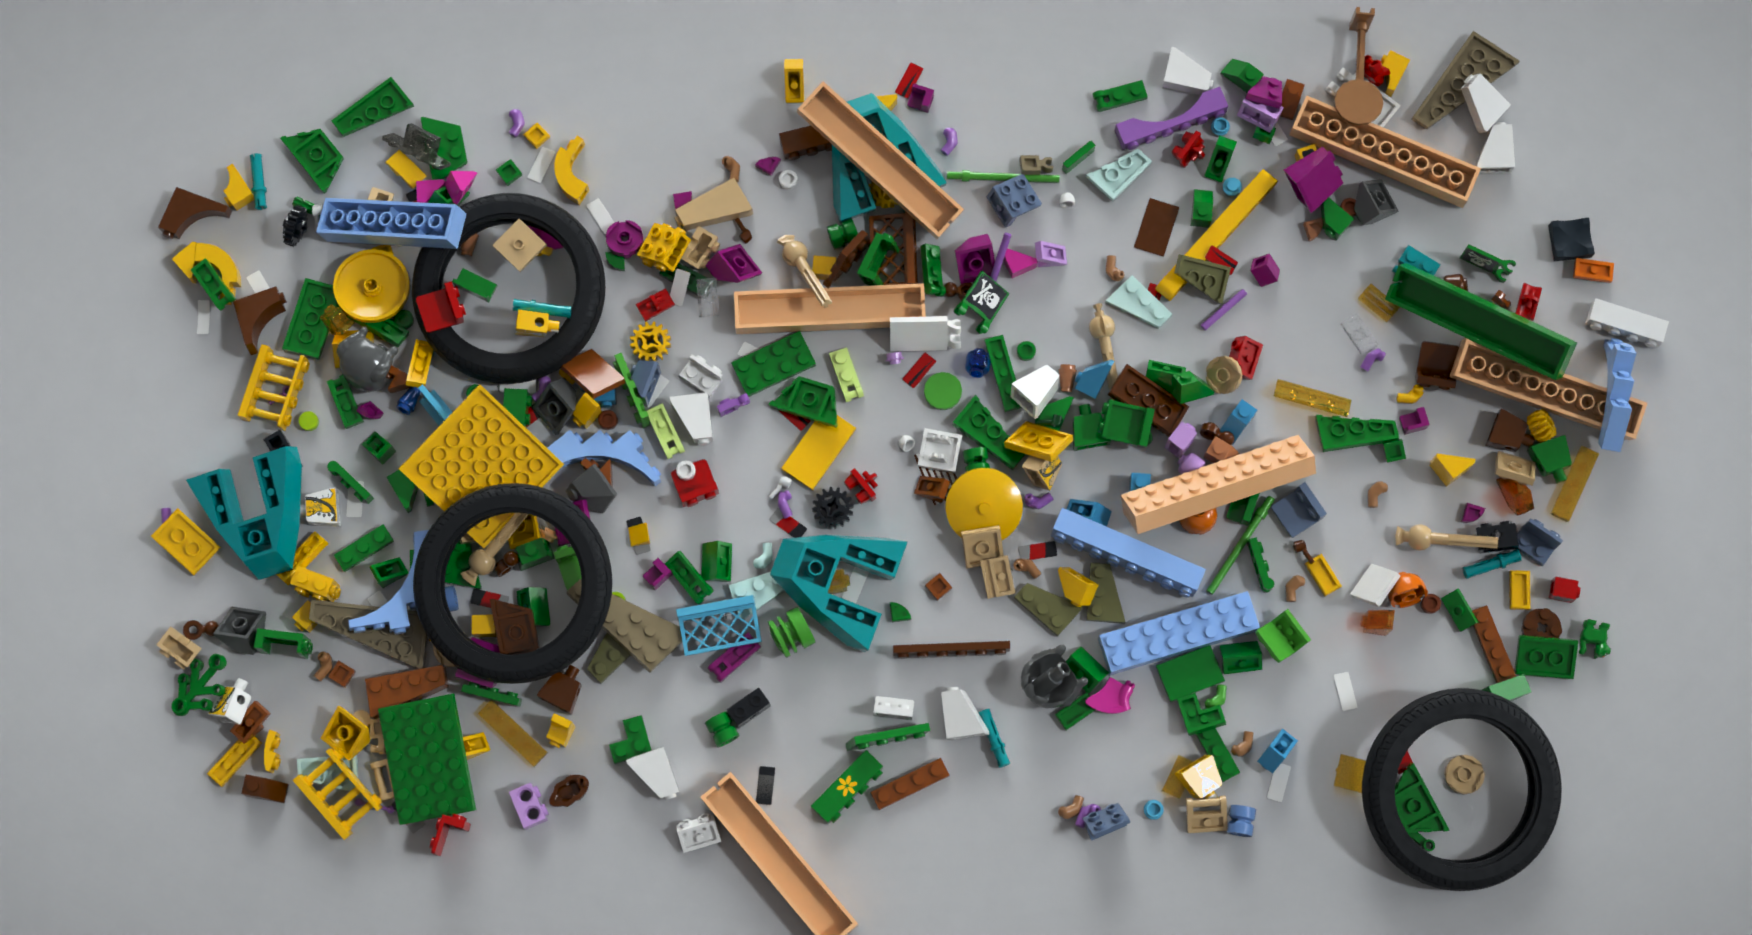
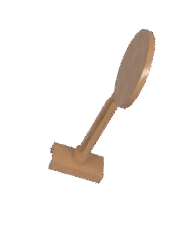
[1334,7,1383,125]

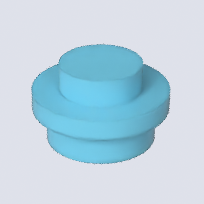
[1211,117,1230,136]
[1223,178,1242,196]
[1144,800,1164,820]

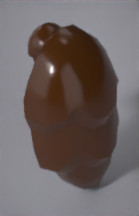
[549,775,589,807]

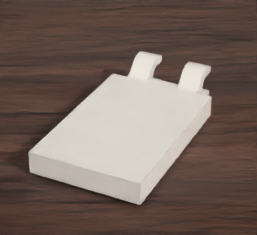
[1325,68,1401,127]
[890,316,961,352]

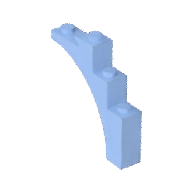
[1598,338,1636,452]
[548,430,661,487]
[348,530,429,634]

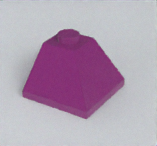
[954,234,995,284]
[705,244,762,283]

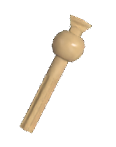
[777,235,832,308]
[1089,303,1118,401]
[460,513,529,586]
[1395,524,1498,551]

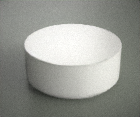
[779,170,798,190]
[676,461,696,481]

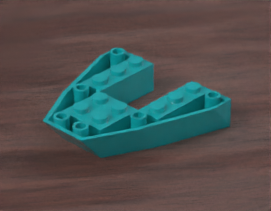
[832,93,947,223]
[186,446,302,580]
[770,535,908,652]

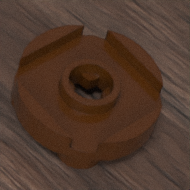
[1521,608,1562,638]

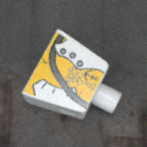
[300,487,341,527]
[207,678,251,725]

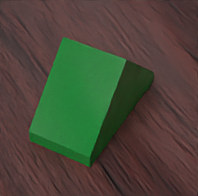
[362,432,396,465]
[369,557,409,588]

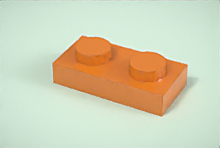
[1573,258,1614,283]

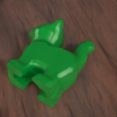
[1579,619,1611,659]

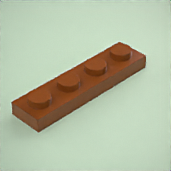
[1472,605,1516,683]
[871,758,950,810]

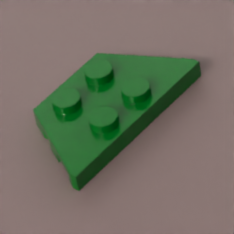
[421,117,468,180]
[280,129,344,194]
[769,376,838,428]
[445,541,482,590]
[1395,763,1449,833]

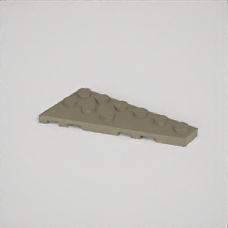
[1411,31,1520,129]
[566,579,691,673]
[309,600,426,669]

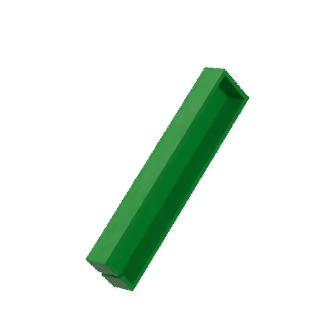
[1385,263,1577,380]

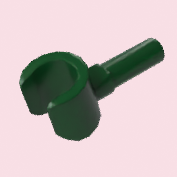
[1035,414,1063,428]

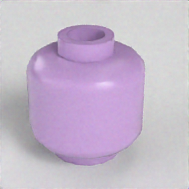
[1177,453,1206,474]

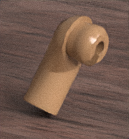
[722,156,740,182]
[1106,255,1125,281]
[1368,481,1388,508]
[1013,559,1042,579]
[1285,575,1305,602]
[314,651,333,681]
[1231,731,1254,757]
[1058,795,1084,819]

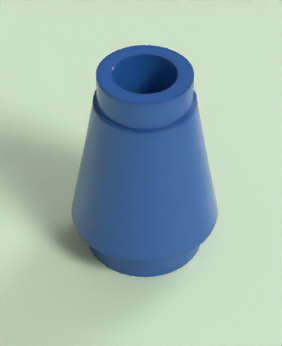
[396,386,421,415]

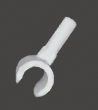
[312,203,323,230]
[769,476,792,499]

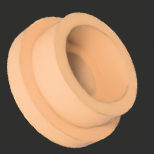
[539,527,558,543]

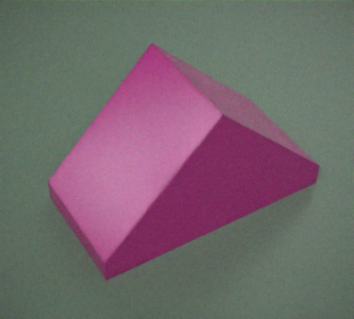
[444,171,477,205]
[416,179,445,203]
[1003,248,1038,279]

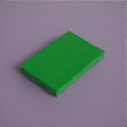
[1514,635,1578,679]
[1156,645,1225,702]

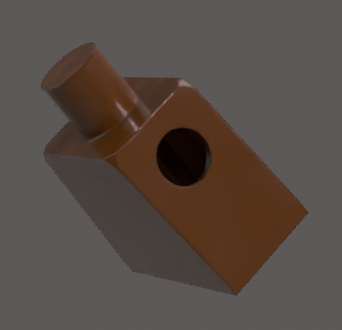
[1485,408,1535,452]
[537,665,582,715]

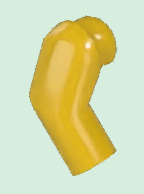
[1397,384,1424,404]

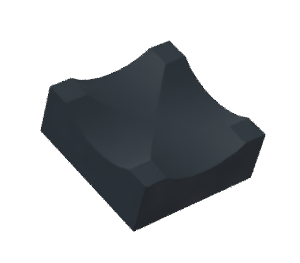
[1548,217,1595,261]

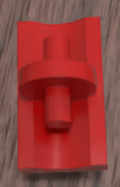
[1364,55,1391,87]
[1172,131,1205,168]
[1515,283,1542,321]
[636,288,675,322]
[844,468,878,505]

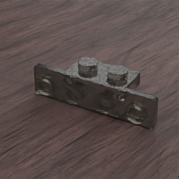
[382,123,451,170]

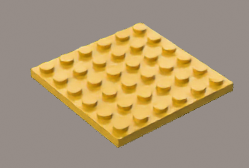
[398,384,564,549]

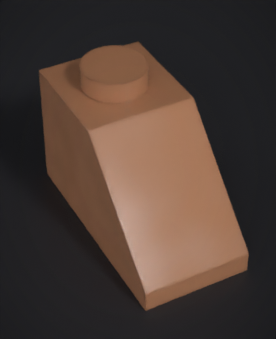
[1204,436,1240,463]

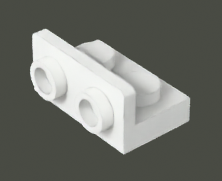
[679,354,724,398]
[873,696,914,720]
[676,814,721,853]

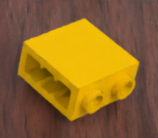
[637,223,691,272]
[290,566,341,602]

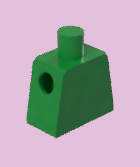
[1073,404,1111,451]
[1527,435,1572,484]
[515,538,555,571]

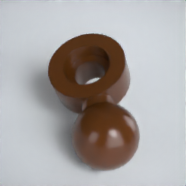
[944,282,973,300]
[1200,422,1234,445]
[494,551,519,577]
[183,620,219,640]

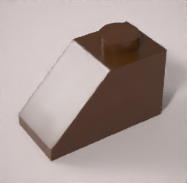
[241,774,289,803]

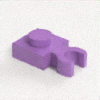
[717,393,750,417]

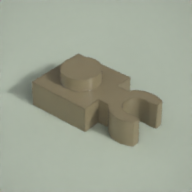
[1019,155,1054,175]

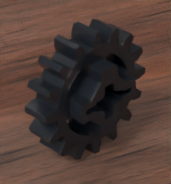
[282,205,308,247]
[812,487,854,529]

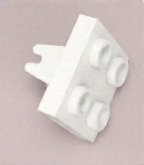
[918,428,962,473]

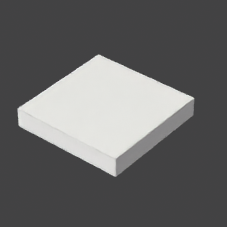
[1350,563,1400,607]

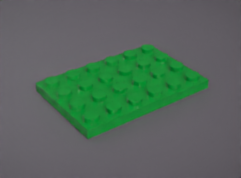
[378,693,476,825]

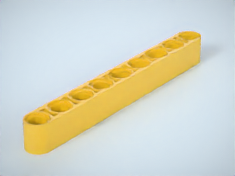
[1155,169,1278,301]

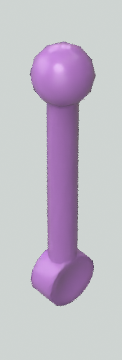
[354,798,395,814]

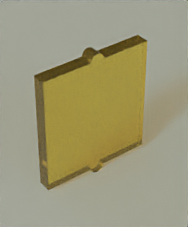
[1333,754,1366,793]

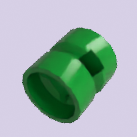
[827,218,858,250]
[963,447,990,472]
[705,711,740,748]

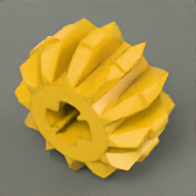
[1527,409,1556,443]

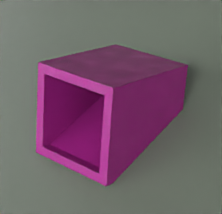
[1283,147,1343,213]

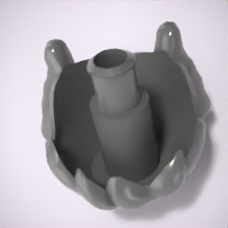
[337,327,398,392]
[1021,644,1088,708]

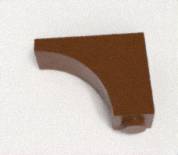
[158,187,232,239]
[233,286,287,355]

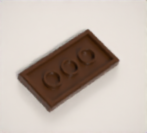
[1107,364,1189,437]

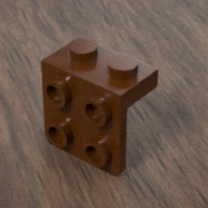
[1415,341,1459,390]

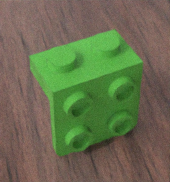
[553,545,581,591]
[1255,609,1311,663]

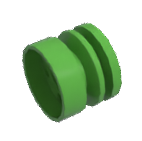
[768,607,816,658]

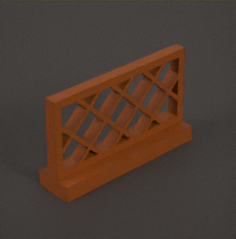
[869,211,918,285]

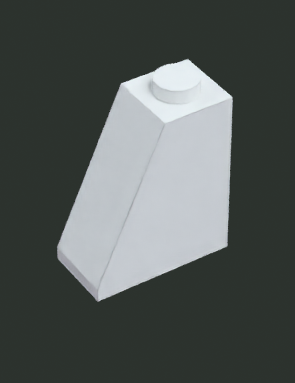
[1162,47,1214,96]
[1461,74,1511,133]
[1476,122,1515,174]
[1011,365,1059,419]
[670,393,713,445]
[941,687,989,740]
[626,746,679,800]

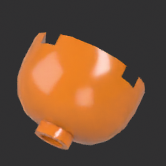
[1179,508,1217,535]
[1388,572,1428,608]

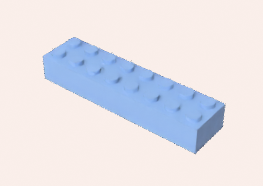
[316,198,466,249]
[1051,508,1206,598]
[1098,591,1260,676]

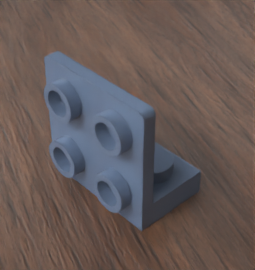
[986,174,1042,228]
[1271,482,1327,538]
[1518,518,1563,566]
[1082,803,1130,841]

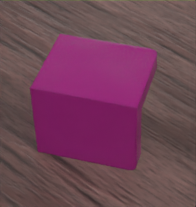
[908,84,934,113]
[1250,253,1280,287]
[1399,407,1430,435]
[643,558,672,590]

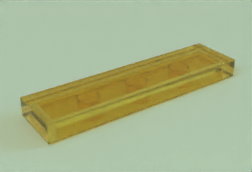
[1273,379,1351,417]
[1550,446,1599,522]
[478,700,548,767]

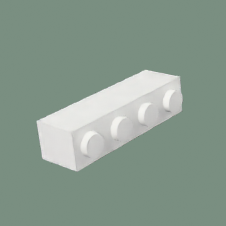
[1585,298,1669,348]

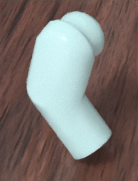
[753,543,773,569]

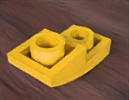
[385,150,426,189]
[264,729,281,774]

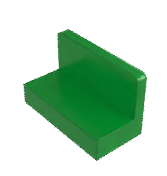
[452,268,497,303]
[1146,360,1186,394]
[1226,493,1260,526]
[701,541,732,582]
[516,587,551,626]
[1219,641,1263,674]
[1066,647,1109,694]

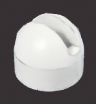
[1060,192,1075,208]
[898,435,915,452]

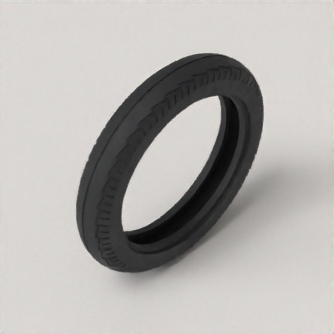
[412,193,606,384]
[413,483,612,684]
[1362,688,1562,891]

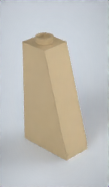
[674,178,753,231]

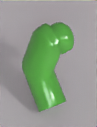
[1205,685,1227,708]

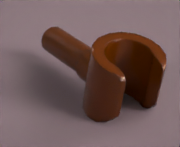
[735,218,752,243]
[1293,540,1315,564]

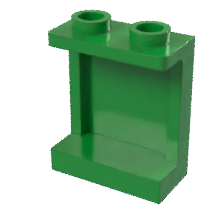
[857,233,900,286]
[1097,399,1155,447]
[254,628,313,659]

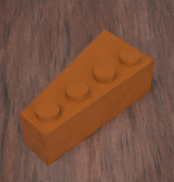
[365,665,449,719]

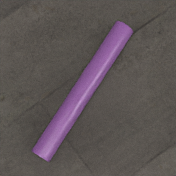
[990,233,1011,282]
[1200,289,1247,331]

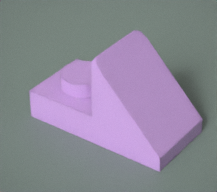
[1035,241,1067,267]

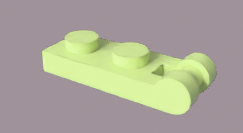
[829,347,864,402]
[647,403,685,459]

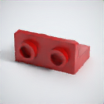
[1229,336,1263,380]

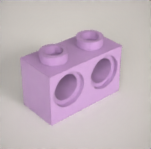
[1237,99,1284,133]
[1164,422,1197,459]
[509,782,549,830]

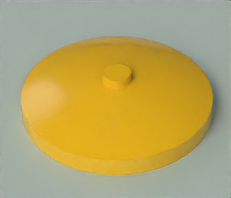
[333,249,410,323]
[945,468,1023,540]

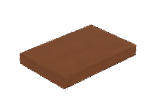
[561,349,625,399]

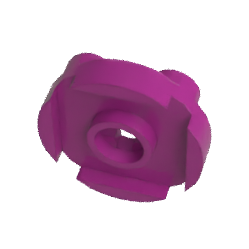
[606,220,644,258]

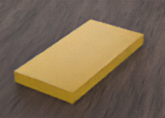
[781,415,856,491]

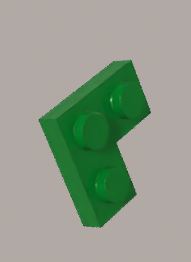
[1177,693,1226,736]
[609,715,652,764]

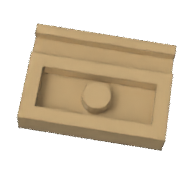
[980,555,1016,599]

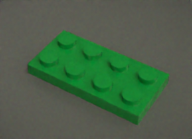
[282,278,337,360]
[731,331,816,397]

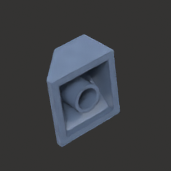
[630,360,661,407]

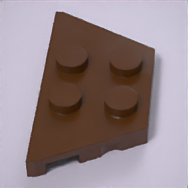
[823,230,870,289]
[490,599,540,655]

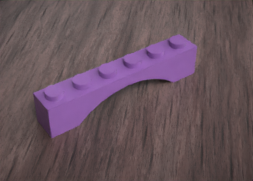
[1114,87,1228,150]

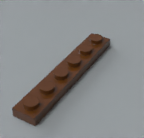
[893,641,1010,659]

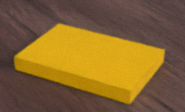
[1004,421,1073,462]
[151,508,221,575]

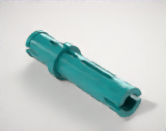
[250,153,267,210]
[513,299,572,318]
[1462,549,1522,579]
[979,709,1011,768]

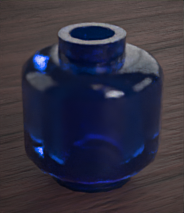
[965,348,991,378]

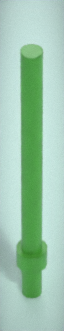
[947,170,1060,183]
[1206,496,1275,595]

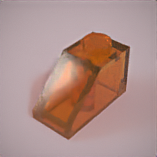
[1496,478,1534,516]
[1360,610,1395,636]

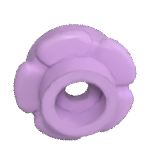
[885,352,904,365]

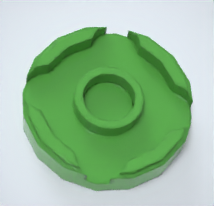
[924,372,962,410]

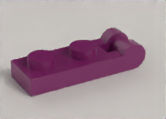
[707,632,761,683]

